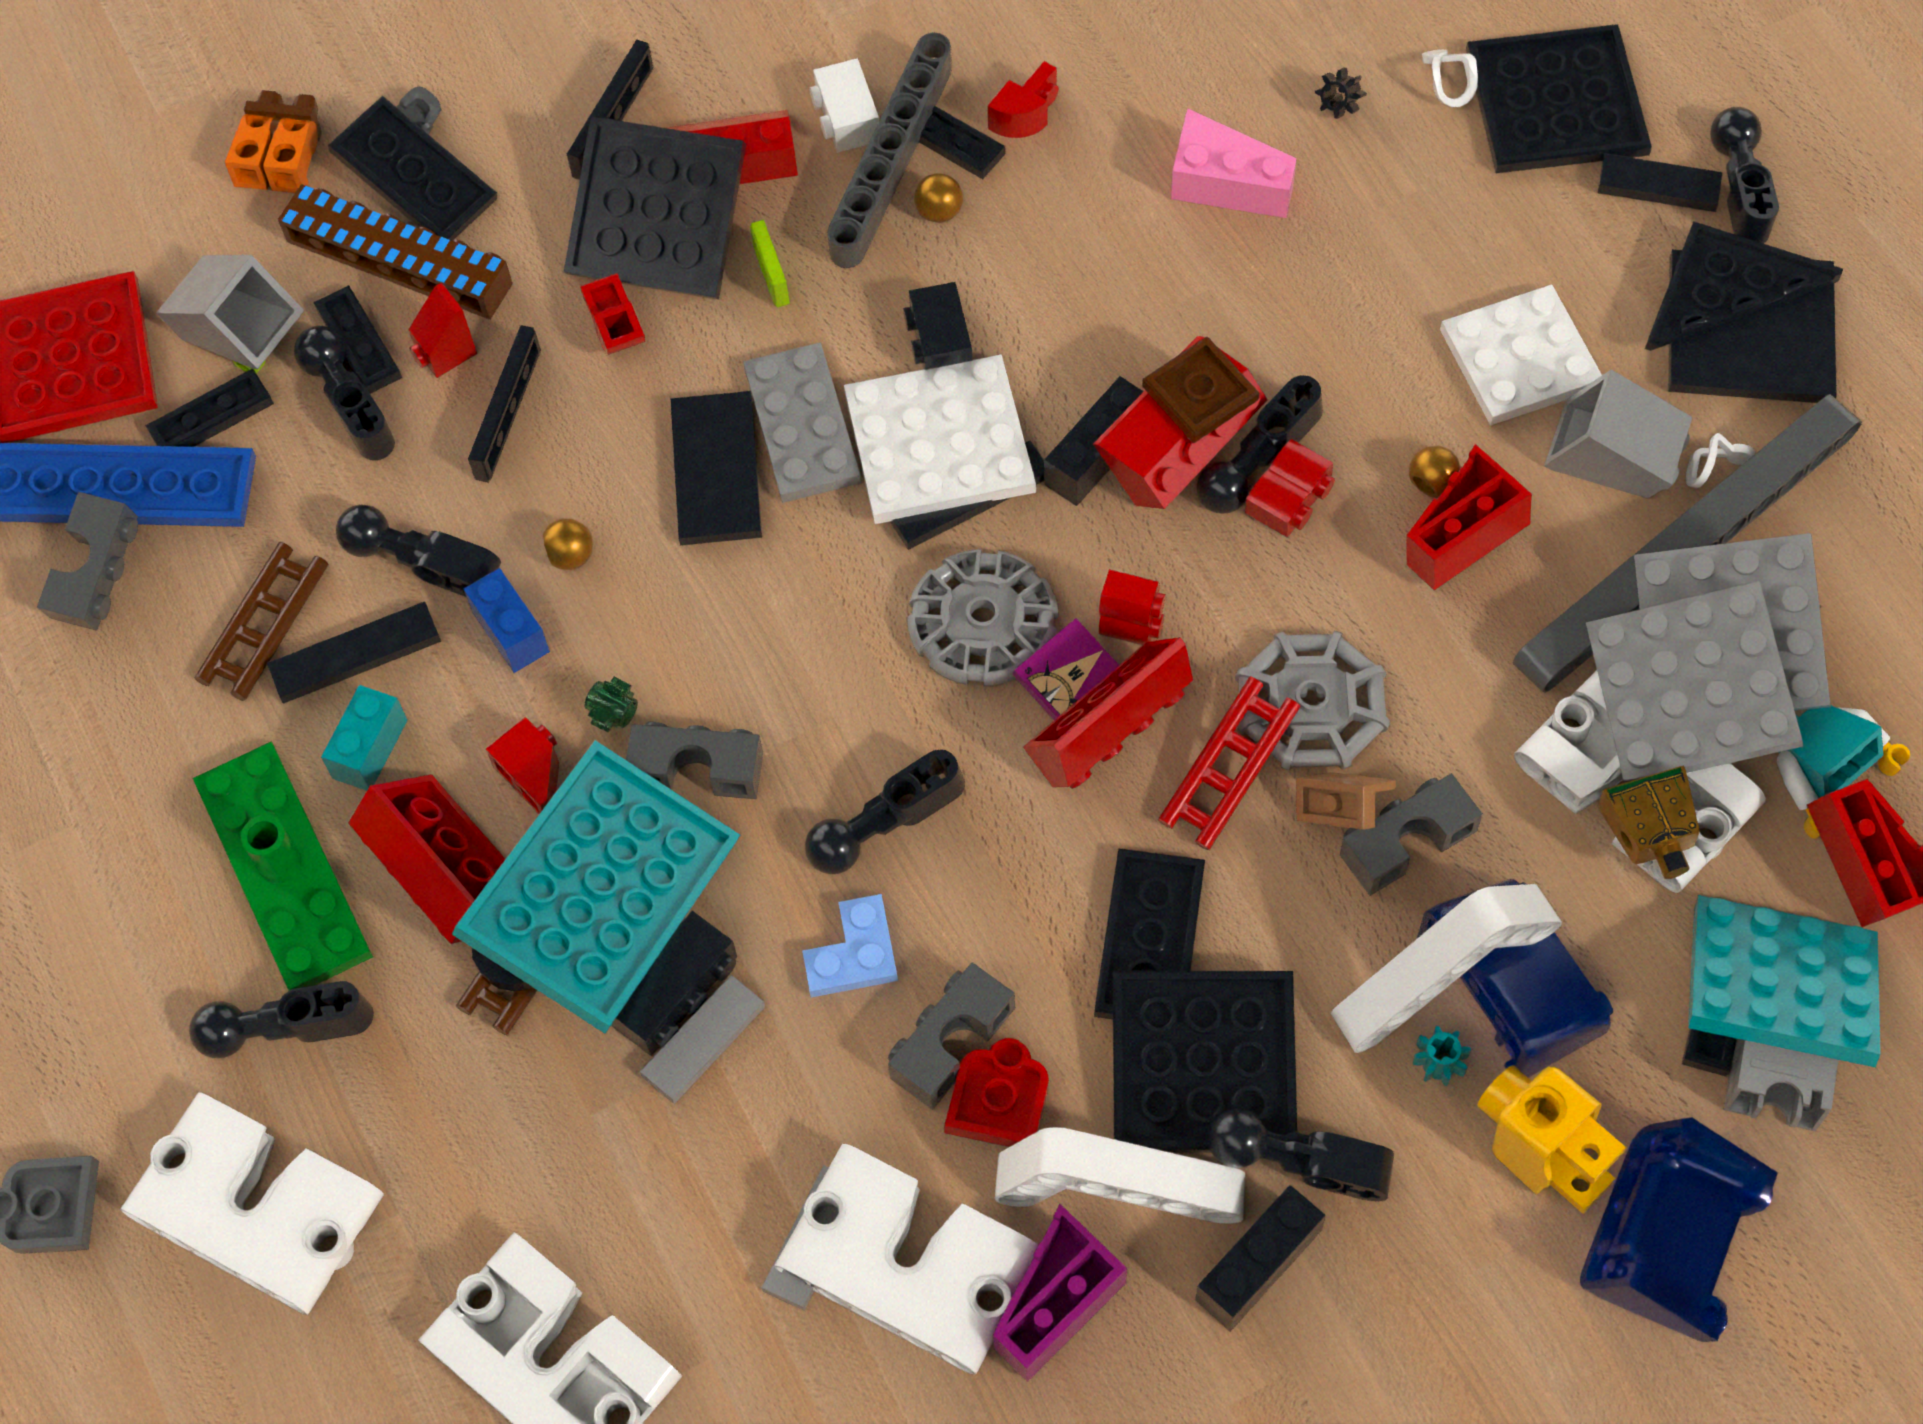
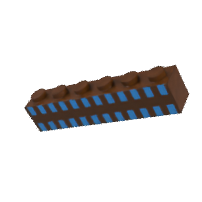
[278,184,513,320]

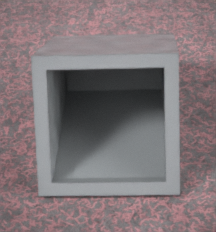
[156,255,304,369]
[1544,370,1692,499]

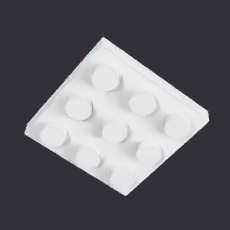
[1440,284,1602,426]

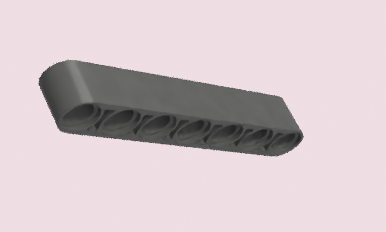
[827,32,952,268]

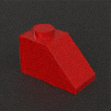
[408,282,477,378]
[486,717,559,814]

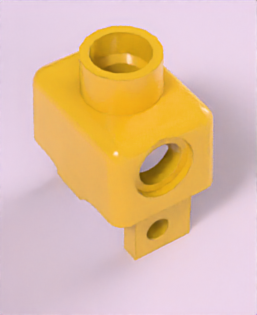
[1477,1065,1626,1214]

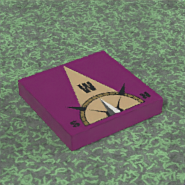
[1012,618,1119,720]

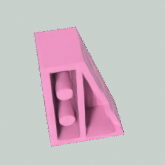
[1171,108,1297,218]

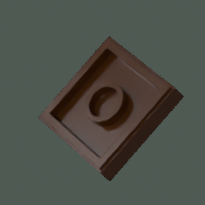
[1142,336,1259,444]

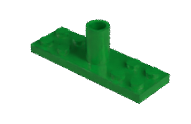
[192,741,373,991]

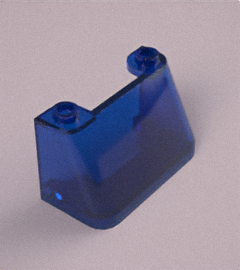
[1417,878,1613,1078]
[1580,1117,1778,1342]

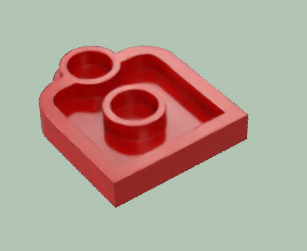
[944,1038,1049,1147]

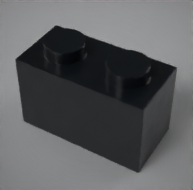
[903,282,973,370]

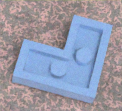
[802,894,898,998]

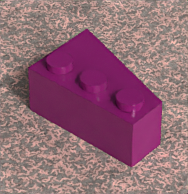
[993,1203,1127,1382]

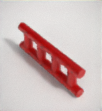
[1158,676,1301,851]

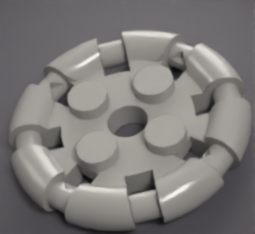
[907,549,1059,686]

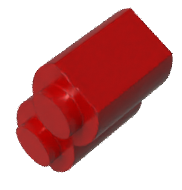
[1245,439,1335,537]
[1099,569,1166,645]

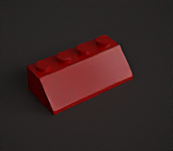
[666,110,798,185]
[1093,336,1268,509]
[1023,637,1193,789]
[348,774,505,944]

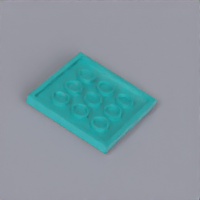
[1688,895,1881,1068]

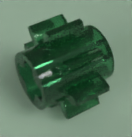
[584,676,638,733]

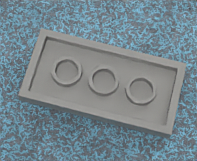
[743,342,861,503]

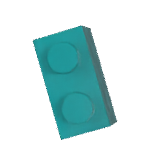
[321,685,408,791]

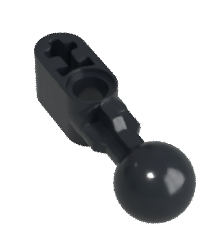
[1710,107,1779,243]
[294,326,395,460]
[1197,375,1323,514]
[336,504,501,597]
[805,750,965,874]
[189,981,374,1058]
[1208,1108,1394,1202]

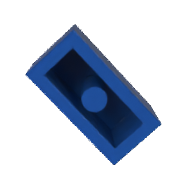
[464,568,550,673]

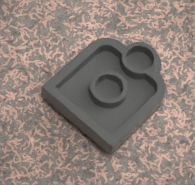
[0,1156,99,1254]

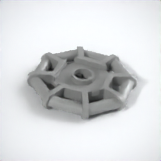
[1235,631,1390,770]

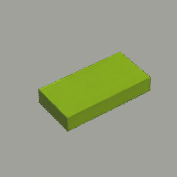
[750,220,790,308]

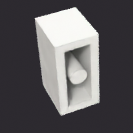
[809,58,879,153]

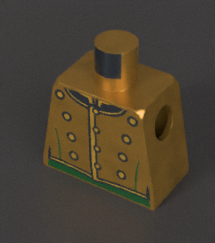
[1598,765,1699,879]

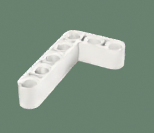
[1331,884,1562,1053]
[995,1127,1245,1224]

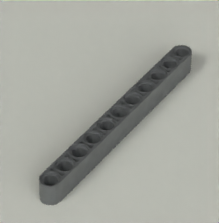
[1513,394,1862,693]

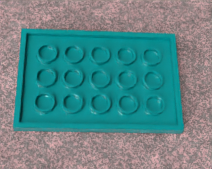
[452,740,740,1034]

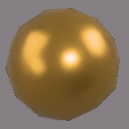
[914,173,963,223]
[1409,445,1461,497]
[543,518,593,570]

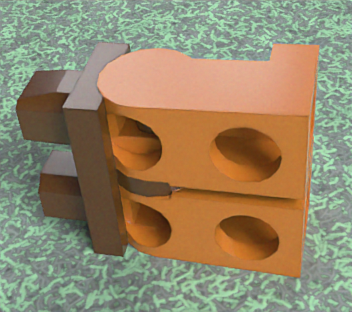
[225,90,322,193]

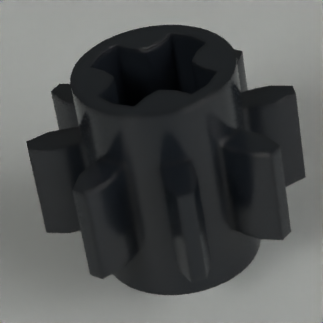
[1315,67,1367,119]

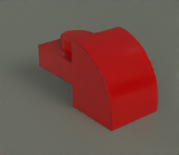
[987,61,1059,138]
[580,273,645,356]

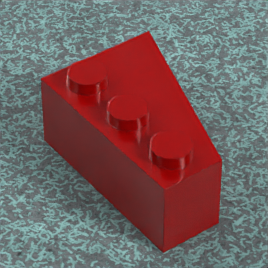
[1406,444,1532,590]
[1807,779,1923,927]

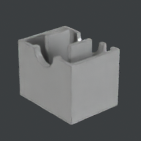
[1724,1039,1839,1132]

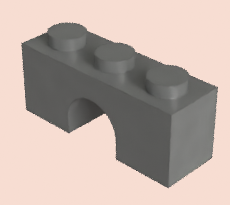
[37,492,138,631]
[626,722,763,799]
[1340,773,1483,896]
[888,962,1015,1110]

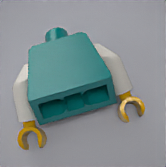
[1776,705,1910,839]

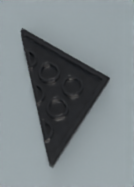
[1645,221,1843,351]

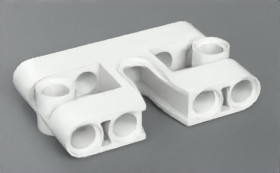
[1514,670,1766,893]
[120,1092,384,1315]
[774,1144,1038,1375]
[418,1232,682,1424]

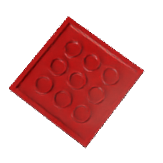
[0,271,158,443]

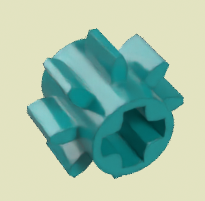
[1413,1026,1471,1086]

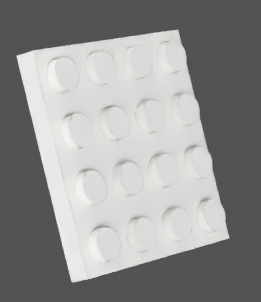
[844,355,1036,524]

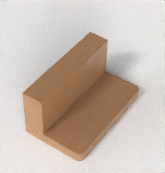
[1296,772,1396,830]

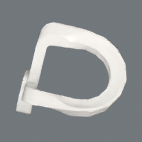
[1422,49,1478,107]
[1686,433,1755,489]

